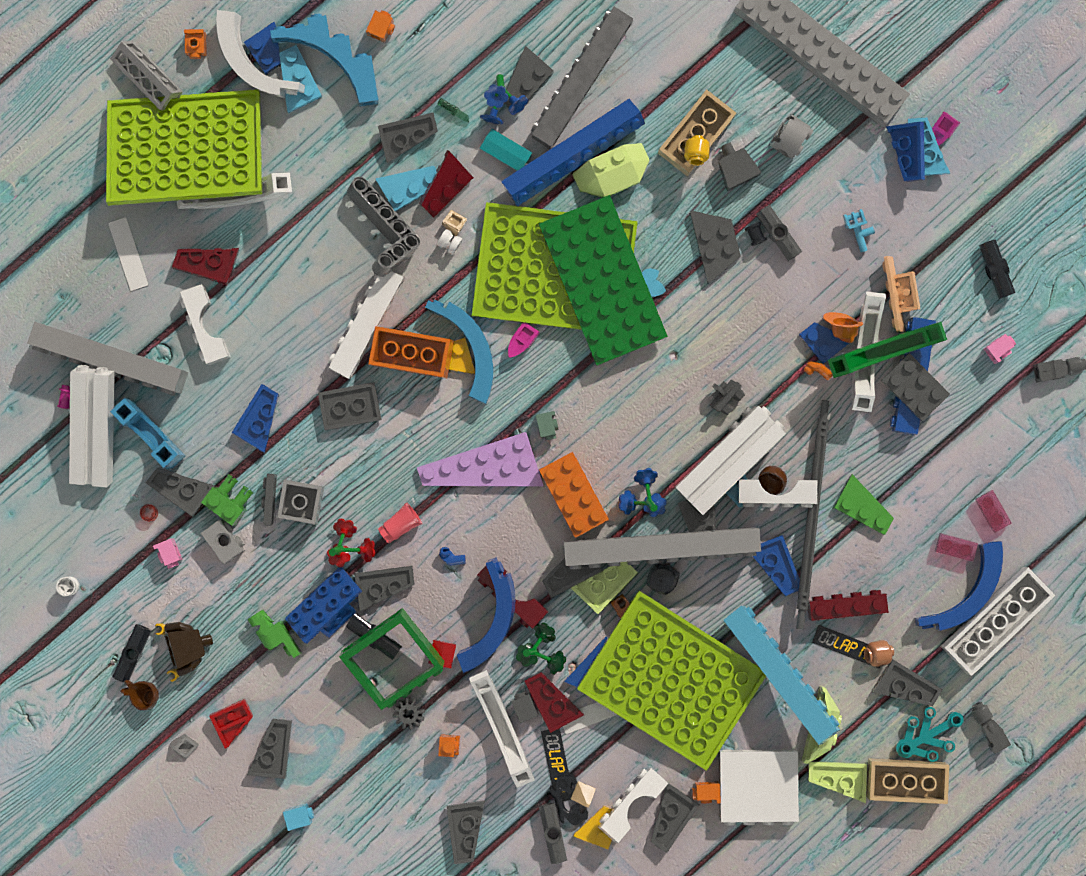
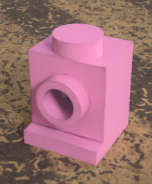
[983,334,1016,364]
[153,538,183,569]

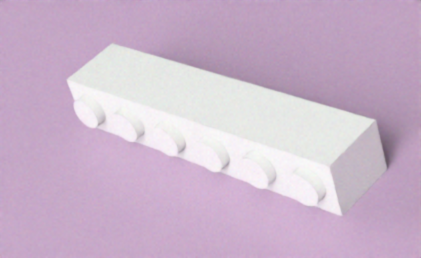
[328,271,405,380]

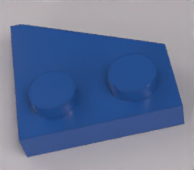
[244,22,281,75]

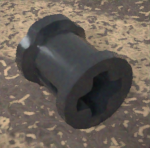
[745,222,767,246]

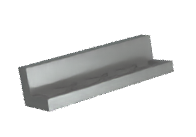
[110,41,183,111]

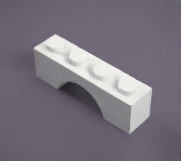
[179,284,231,365]
[739,480,817,508]
[598,768,668,843]

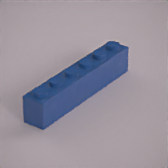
[890,317,936,435]

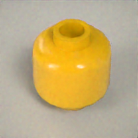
[684,135,710,166]

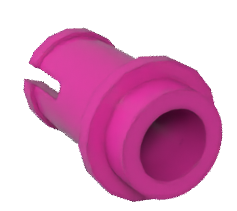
[57,384,70,409]

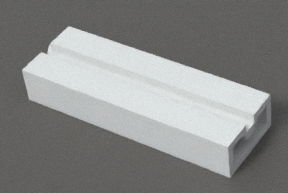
[69,365,114,488]
[675,406,786,515]

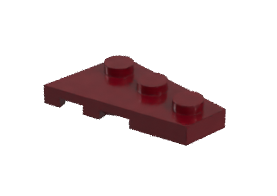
[419,150,474,218]

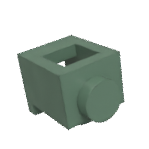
[536,411,559,441]

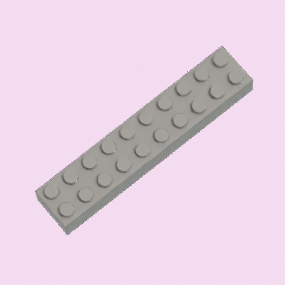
[734,0,910,128]
[564,527,761,569]

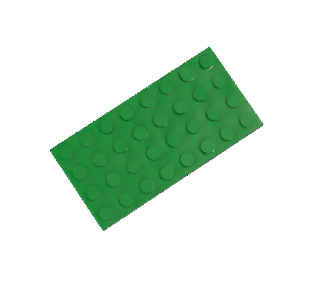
[539,195,668,366]

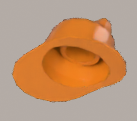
[823,312,863,343]

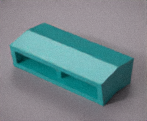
[480,128,532,171]

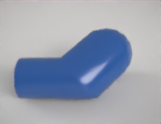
[439,547,466,566]

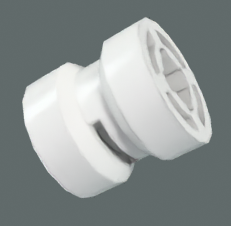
[437,229,463,255]
[56,576,80,596]

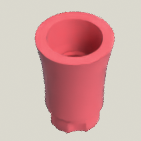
[378,502,422,543]

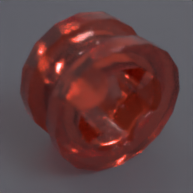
[140,504,158,522]

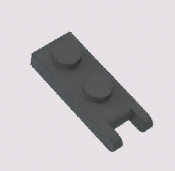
[261,474,277,526]

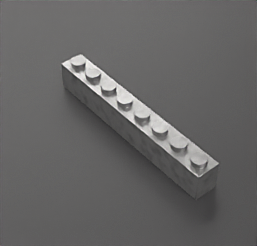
[531,6,633,149]

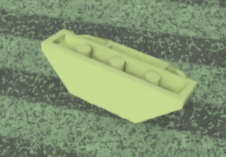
[572,143,650,198]
[801,686,842,764]

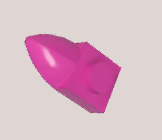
[932,112,960,146]
[508,322,540,358]

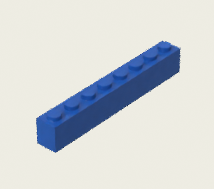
[501,98,645,207]

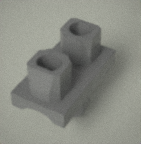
[709,379,745,415]

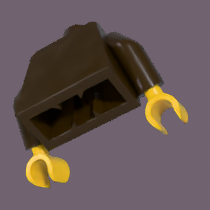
[155,622,213,682]

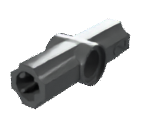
[756,205,802,261]
[539,803,567,864]

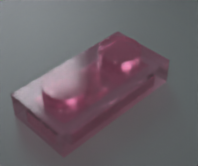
[975,490,1012,533]
[935,533,978,562]

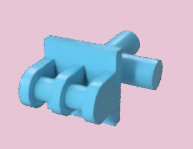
[843,209,875,252]

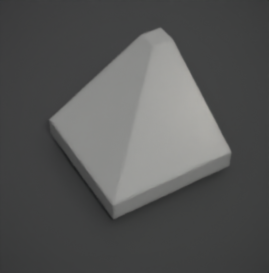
[170,734,199,759]

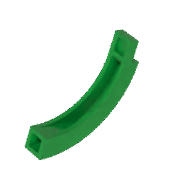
[828,322,947,378]

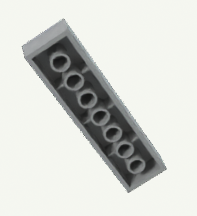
[27,321,188,396]

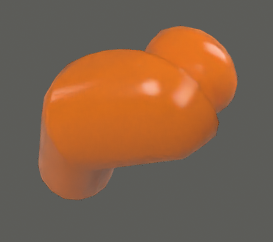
[804,361,833,380]

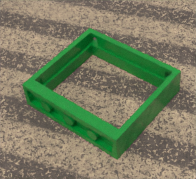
[339,608,445,710]

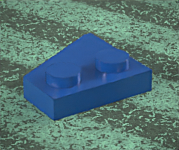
[799,322,849,364]

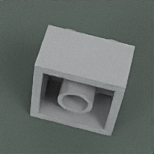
[277,480,324,524]

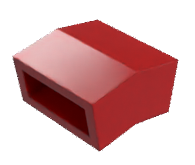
[428,640,456,669]

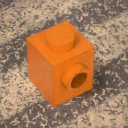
[366,10,395,43]

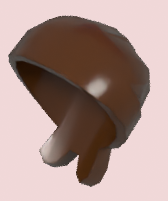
[758,465,787,495]
[120,680,159,710]

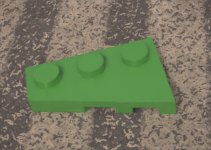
[833,474,894,535]

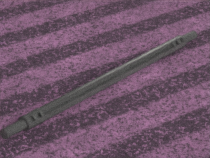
[796,400,829,630]

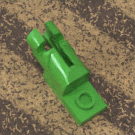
[247,609,302,658]

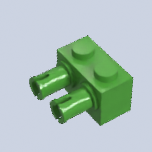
[201,474,254,526]

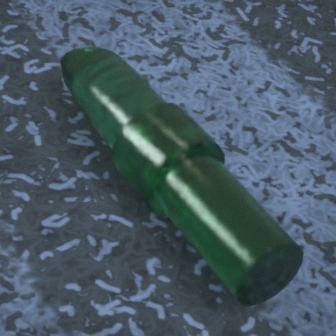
[437,98,469,123]

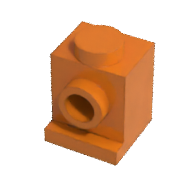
[184,29,206,59]
[438,734,460,757]
[692,781,721,804]

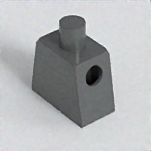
[718,142,761,192]

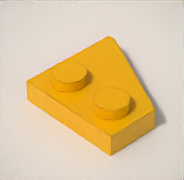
[449,338,475,374]
[573,805,613,849]

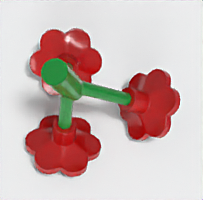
[327,519,375,568]

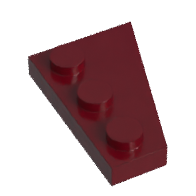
[172,248,239,285]
[524,672,584,733]

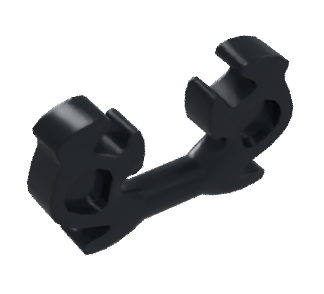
[549,774,588,825]

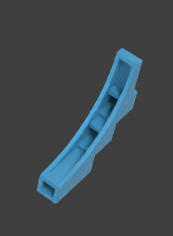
[270,14,378,107]

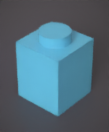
[283,803,314,831]

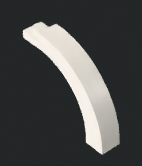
[216,10,305,98]
[177,173,292,209]
[852,292,886,412]
[469,670,535,788]

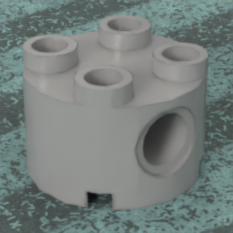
[770,114,813,158]

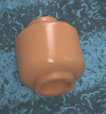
[864,640,894,667]

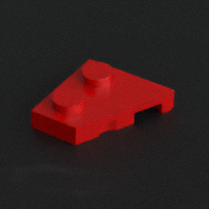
[209,699,253,749]

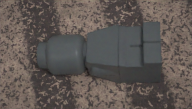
[1032,357,1086,383]
[972,701,1011,754]

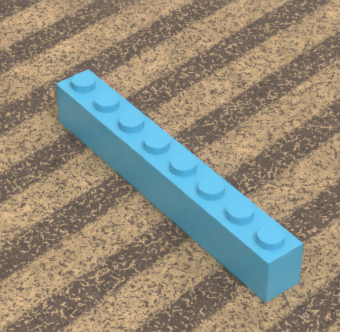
[724,606,840,745]

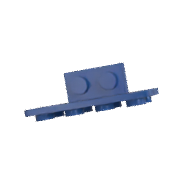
[285,567,362,644]

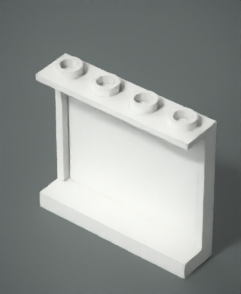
[719,749,799,826]

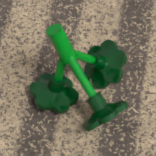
[516,623,566,675]

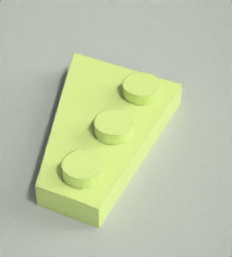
[571,562,638,615]
[808,761,867,803]

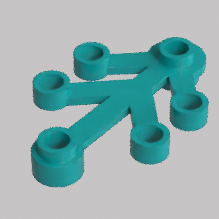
[896,706,964,762]

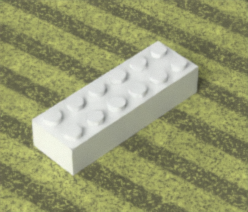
[940,567,1055,676]

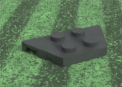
[690,211,741,283]

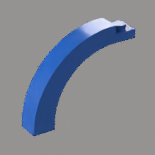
[915,541,1003,631]
[457,557,516,673]

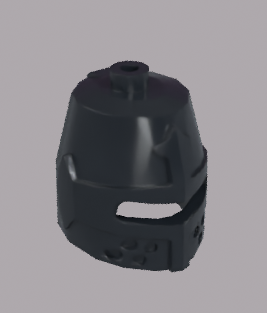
[646,563,680,595]

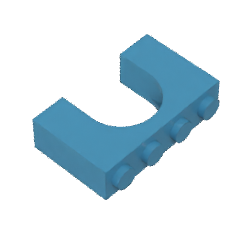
[110,398,186,469]

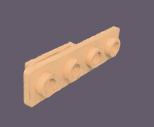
[882,256,920,332]

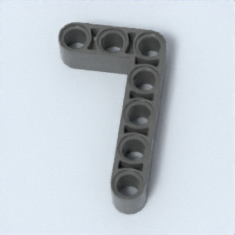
[347,177,420,277]

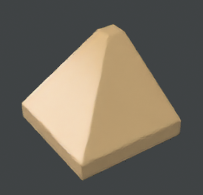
[442,210,467,236]
[571,781,596,808]

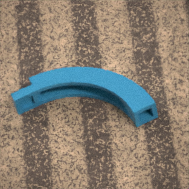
[425,300,494,404]

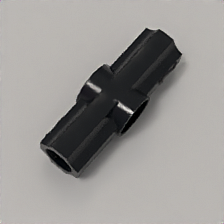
[979,239,1015,299]
[346,613,402,660]
[112,624,152,683]

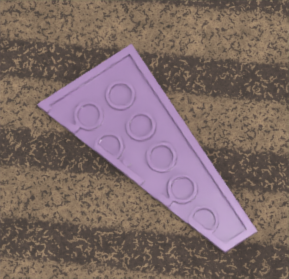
[417,432,544,487]

